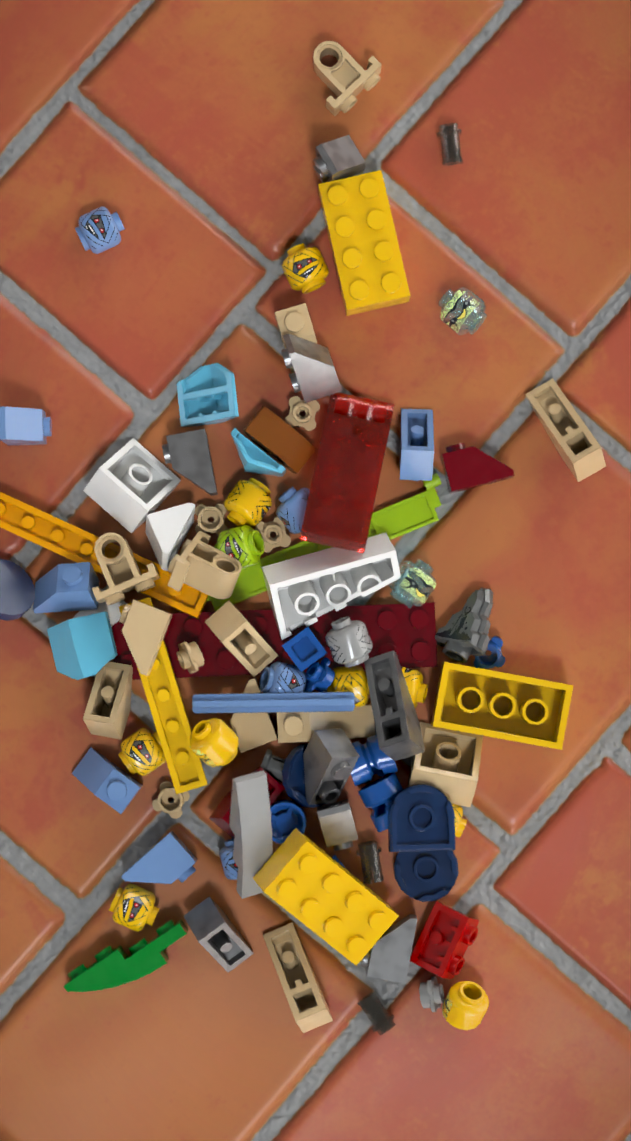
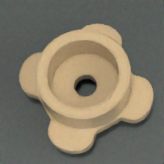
[285,396,320,431]
[195,504,227,535]
[255,517,291,553]
[177,641,204,674]
[152,781,190,819]

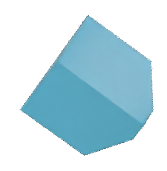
[176,363,239,427]
[231,428,286,477]
[47,612,118,680]

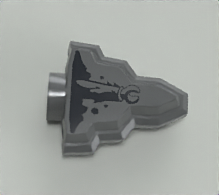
[435,588,493,663]

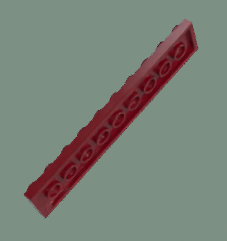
[112,602,438,680]

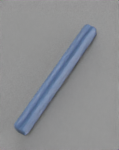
[192,692,355,714]

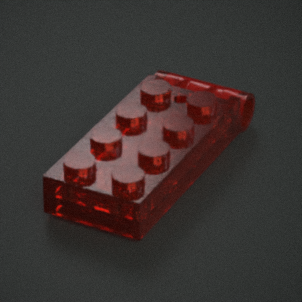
[300,392,395,553]

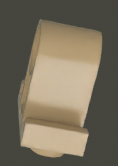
[313,41,382,116]
[168,531,242,599]
[92,532,161,606]

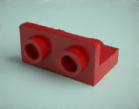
[410,901,479,979]

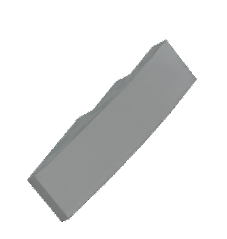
[229,770,273,899]

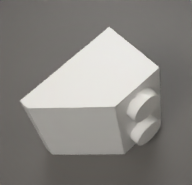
[83,438,181,534]

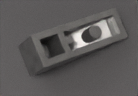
[364,650,425,761]

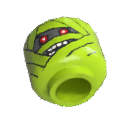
[214,525,264,568]

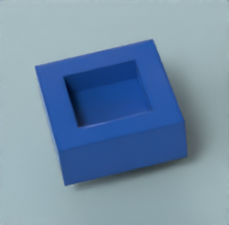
[282,627,327,672]

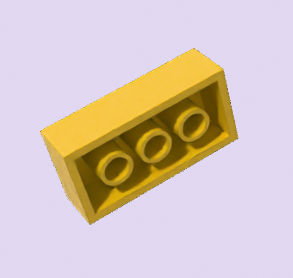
[318,170,410,316]
[431,662,573,750]
[253,828,399,966]

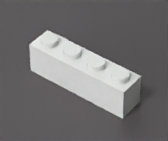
[262,533,401,640]

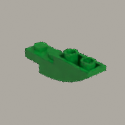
[64,919,188,992]

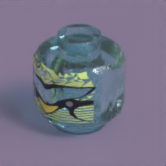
[438,287,487,335]
[389,559,437,609]

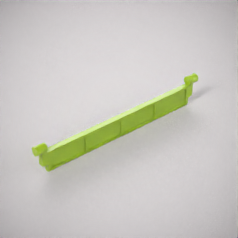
[206,473,442,611]

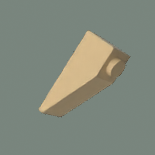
[525,378,606,482]
[277,704,375,743]
[263,922,333,1033]

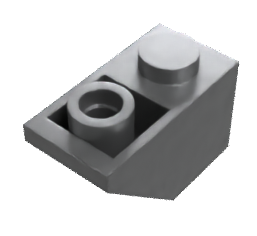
[313,135,366,183]
[281,334,342,403]
[303,728,359,805]

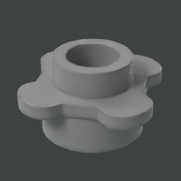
[419,976,445,1012]

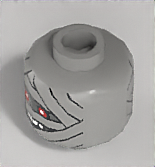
[325,616,373,668]

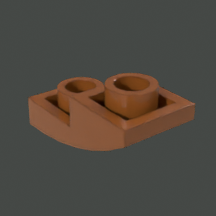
[243,406,317,474]

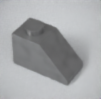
[162,429,218,496]
[317,799,358,851]
[184,896,254,973]
[361,914,417,984]

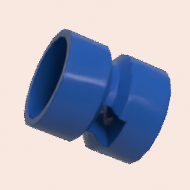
[351,734,398,786]
[358,773,403,832]
[270,799,307,844]

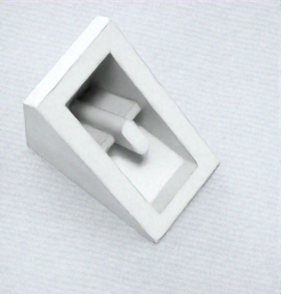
[145,502,195,571]

